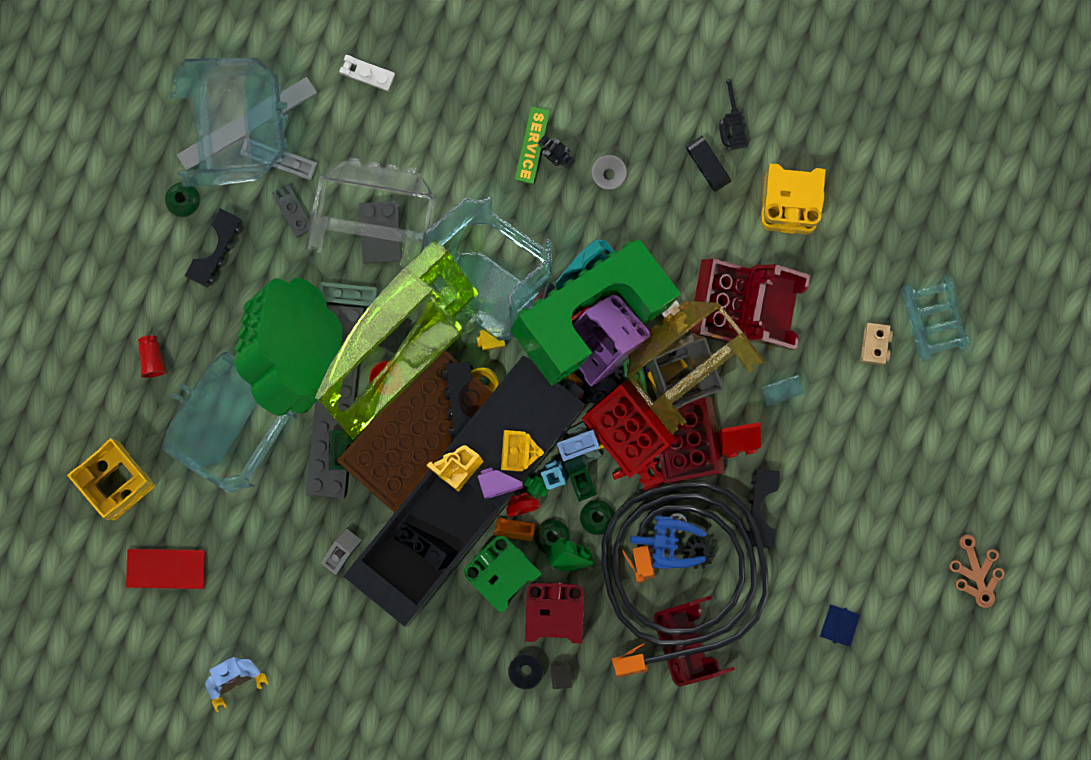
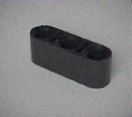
[686,136,731,192]

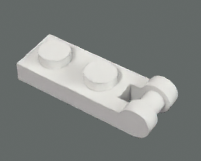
[339,55,395,92]

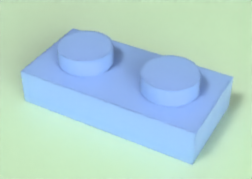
[557,430,600,462]

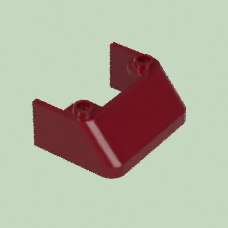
[654,595,735,687]

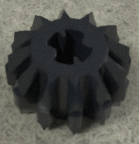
[682,537,715,569]

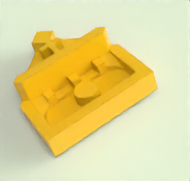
[501,430,544,472]

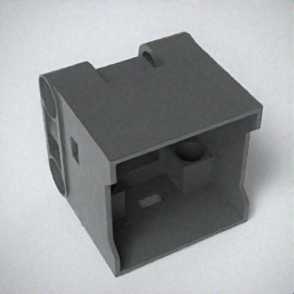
[641,332,724,411]

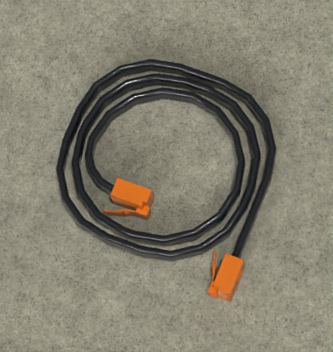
[601,481,769,678]

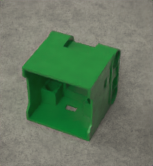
[464,536,542,614]

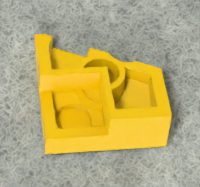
[427,445,484,491]

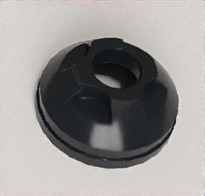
[508,654,543,689]

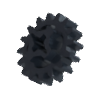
[538,136,575,169]

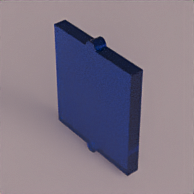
[819,604,860,647]

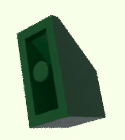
[563,455,597,502]

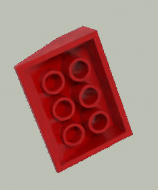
[582,379,678,478]

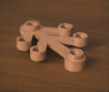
[949,535,1004,608]

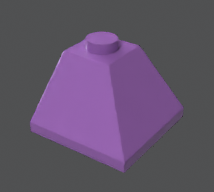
[478,468,523,500]

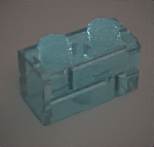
[760,375,804,407]

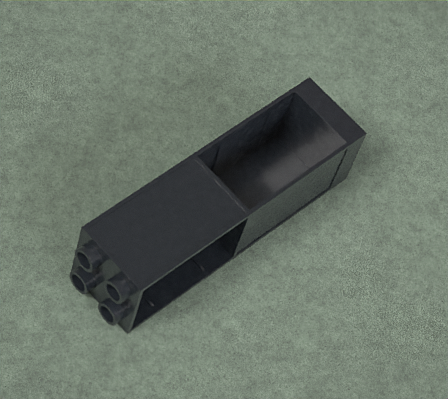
[343,355,585,627]

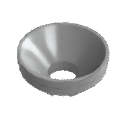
[592,155,627,190]

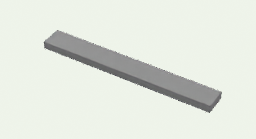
[177,77,317,172]

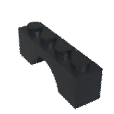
[185,208,243,288]
[441,362,472,440]
[746,469,780,549]

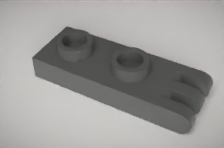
[272,184,313,238]

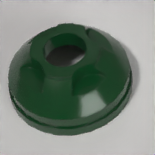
[165,182,200,217]
[580,500,615,535]
[535,519,570,553]

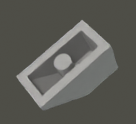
[321,529,362,575]

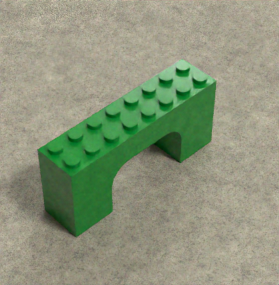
[510,239,681,386]

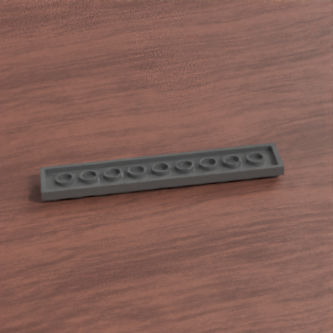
[306,305,364,499]

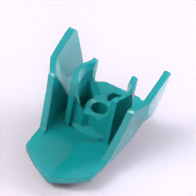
[555,239,614,299]

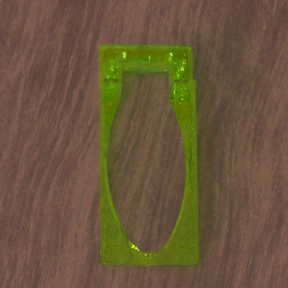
[315,240,479,439]

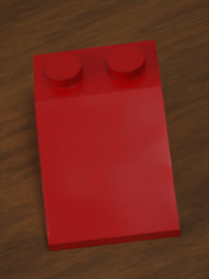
[718,422,761,459]

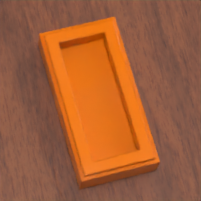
[494,518,535,542]

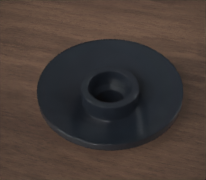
[580,376,618,404]

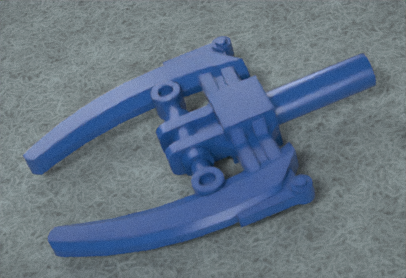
[630,516,707,569]

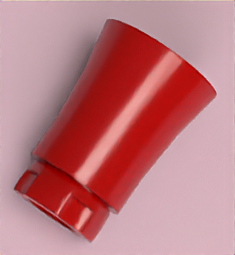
[138,335,167,378]

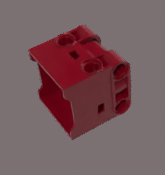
[525,582,584,644]

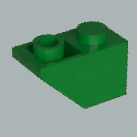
[547,538,594,572]

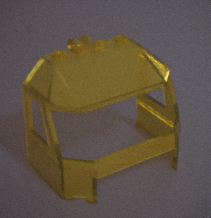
[627,301,766,435]

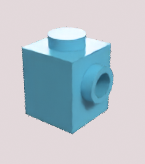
[541,460,569,490]

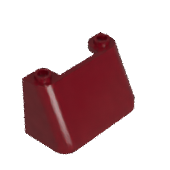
[739,264,810,350]

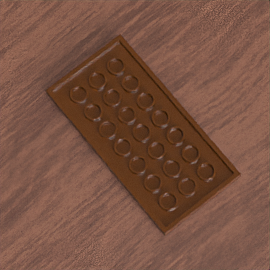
[336,346,492,513]

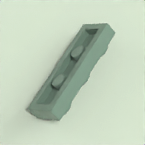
[319,282,377,307]

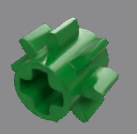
[524,475,548,499]

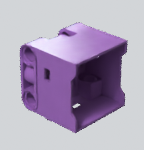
[573,295,650,386]

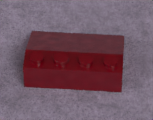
[689,259,751,346]
[653,397,725,484]

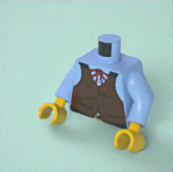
[205,657,268,712]

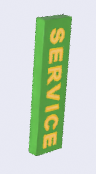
[515,106,550,184]

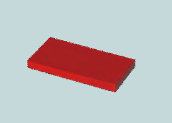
[126,549,205,589]

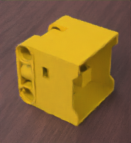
[760,163,826,235]
[67,438,156,521]

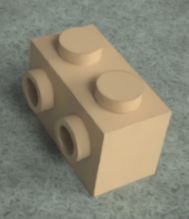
[860,323,893,366]

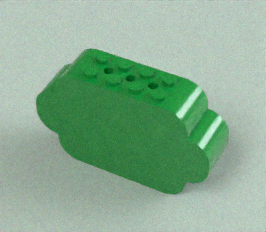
[234,278,343,416]

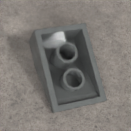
[359,201,401,263]

